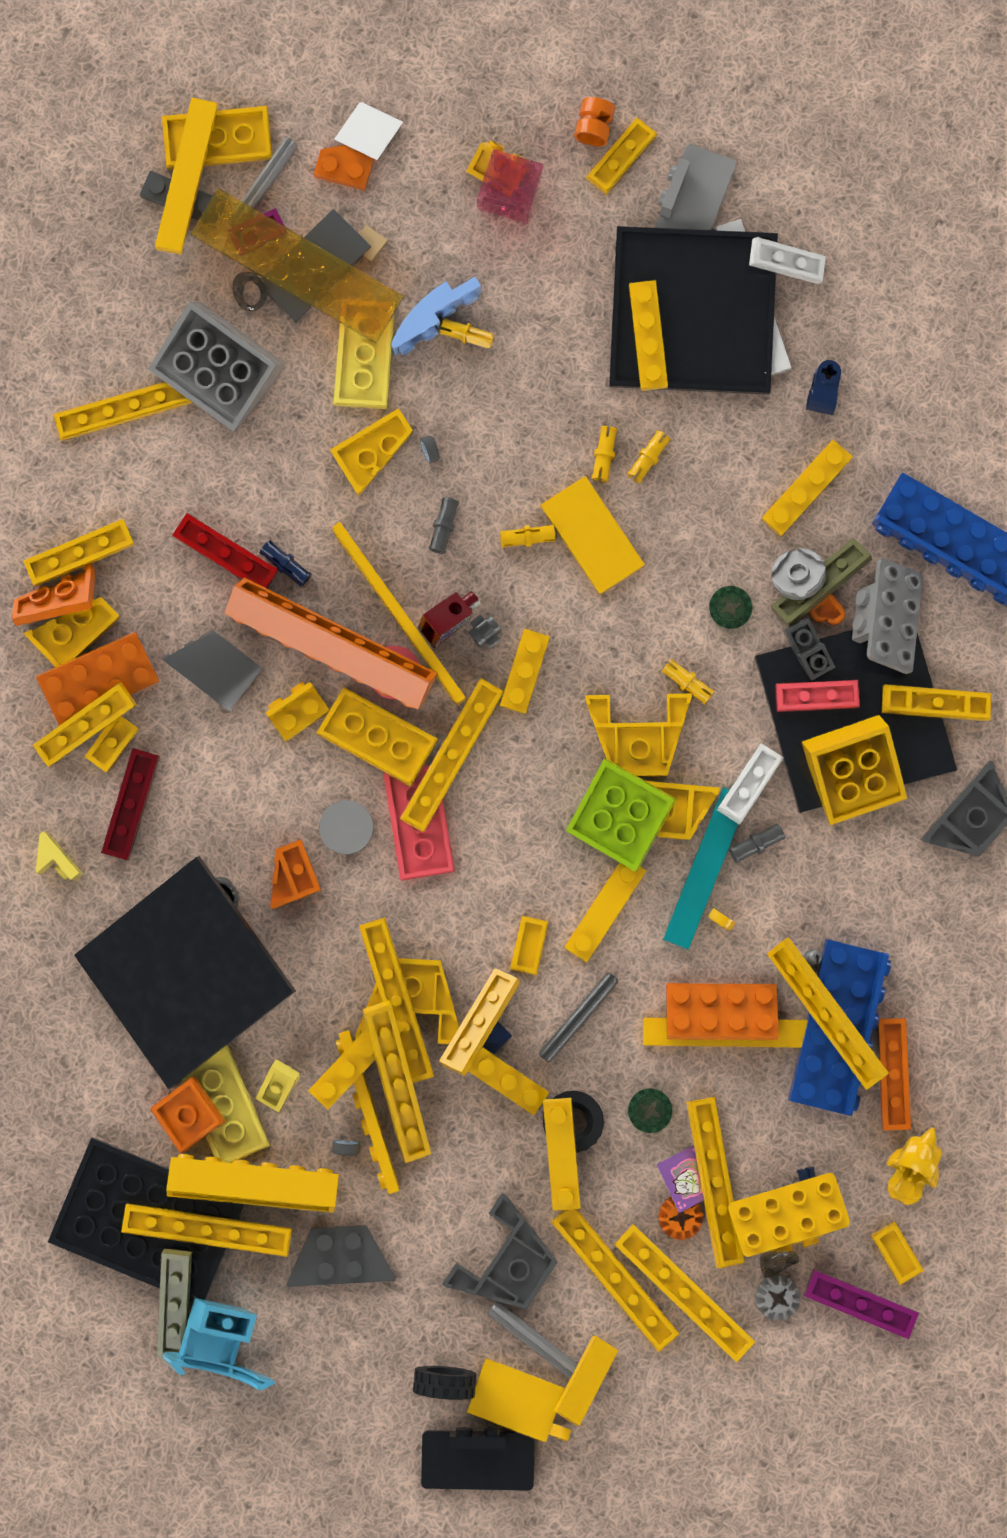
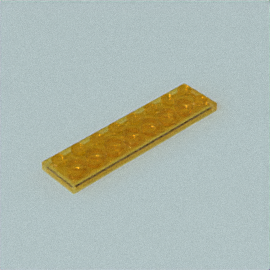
[191,188,404,344]

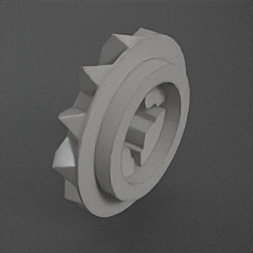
[755,1275,801,1321]

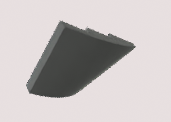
[161,630,263,712]

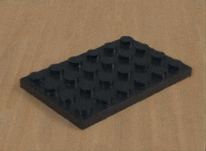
[48,1137,245,1302]

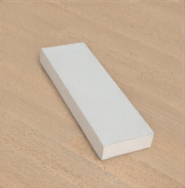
[749,237,826,284]
[717,743,784,825]

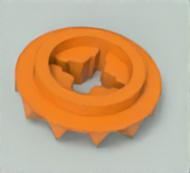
[659,1197,703,1240]

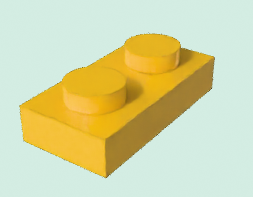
[84,716,140,773]

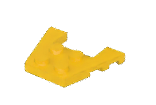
[585,693,692,777]
[355,958,459,1044]

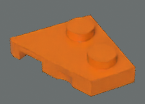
[313,145,374,191]
[270,839,322,910]

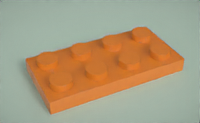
[35,631,159,726]
[666,983,779,1040]

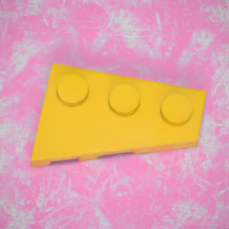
[23,597,121,667]

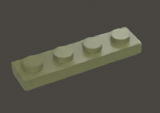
[771,538,872,627]
[157,1249,192,1358]

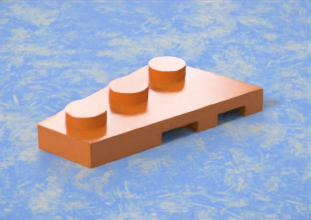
[11,563,96,626]

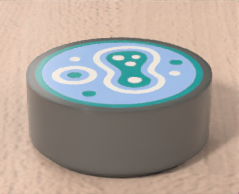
[420,435,440,464]
[332,1140,360,1156]

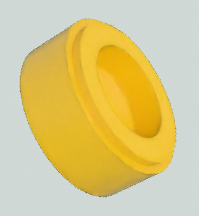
[708,908,736,931]

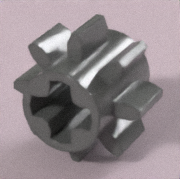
[468,615,502,648]

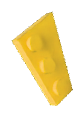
[330,408,413,497]

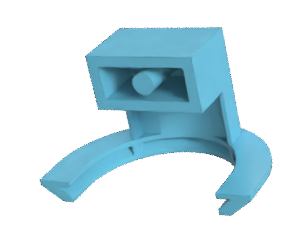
[163,1298,275,1390]

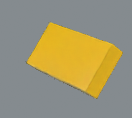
[510,916,549,975]
[870,1222,924,1285]

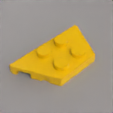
[646,781,720,840]

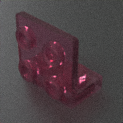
[477,150,543,224]

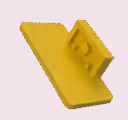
[728,1173,850,1257]

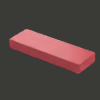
[775,680,860,712]

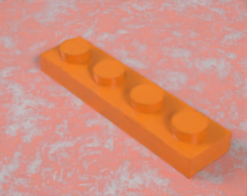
[877,1018,911,1131]

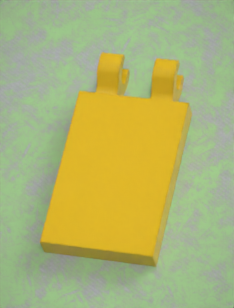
[466,1358,572,1443]

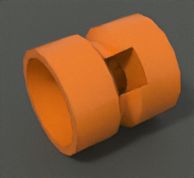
[574,97,616,147]

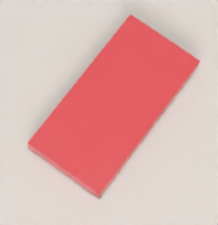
[383,765,455,881]

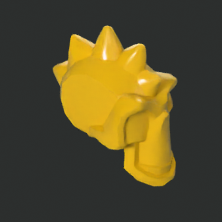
[886,1127,943,1205]

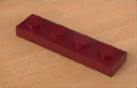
[101,748,160,861]

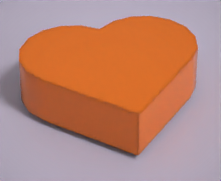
[809,593,845,626]

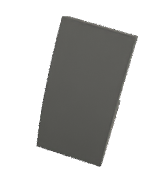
[783,618,836,680]

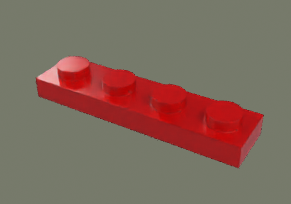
[172,513,278,589]

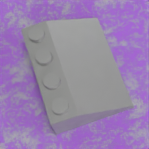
[148,302,286,432]

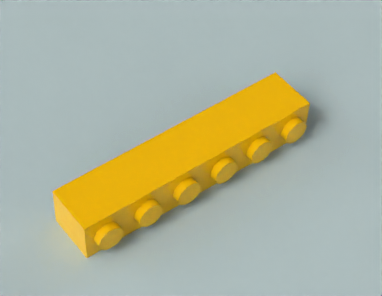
[166,1154,339,1213]

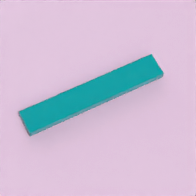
[663,787,738,950]

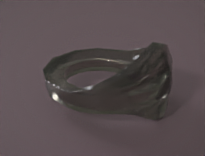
[232,271,267,311]
[760,1252,800,1278]

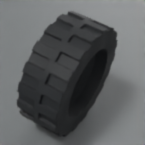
[543,1090,604,1153]
[413,1366,477,1400]

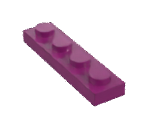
[804,1269,919,1339]

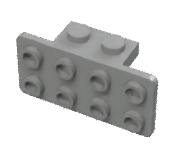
[655,144,736,230]
[852,558,923,674]

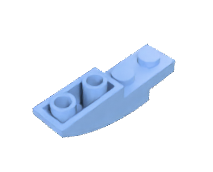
[391,277,481,355]

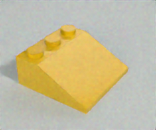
[802,715,908,825]

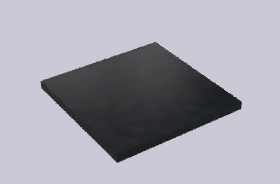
[609,226,778,395]
[754,630,957,813]
[74,856,296,1089]

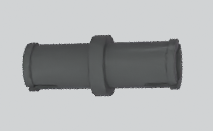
[428,497,459,554]
[729,824,785,864]

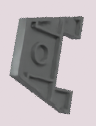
[442,1192,557,1309]

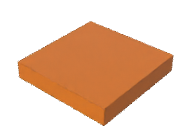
[150,1076,226,1154]

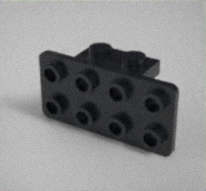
[421,1427,534,1491]

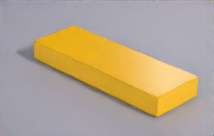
[586,117,657,195]
[554,1336,619,1426]

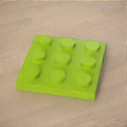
[566,759,677,872]

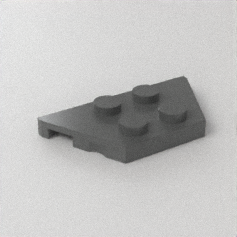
[920,760,1007,857]
[287,1225,395,1287]

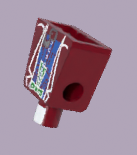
[418,591,480,649]

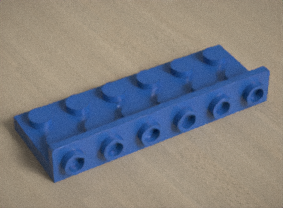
[872,472,1007,606]
[788,939,891,1116]

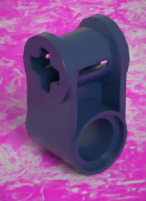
[806,360,841,415]

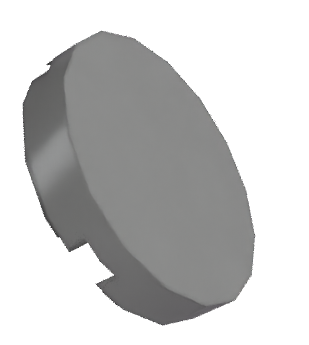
[772,548,826,600]
[319,800,374,855]

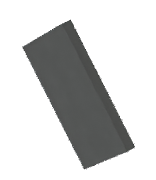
[257,209,371,323]

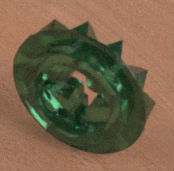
[709,586,752,629]
[628,1088,672,1133]

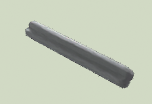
[539,973,618,1062]

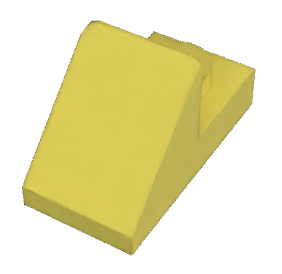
[36,831,83,881]
[255,1059,300,1113]

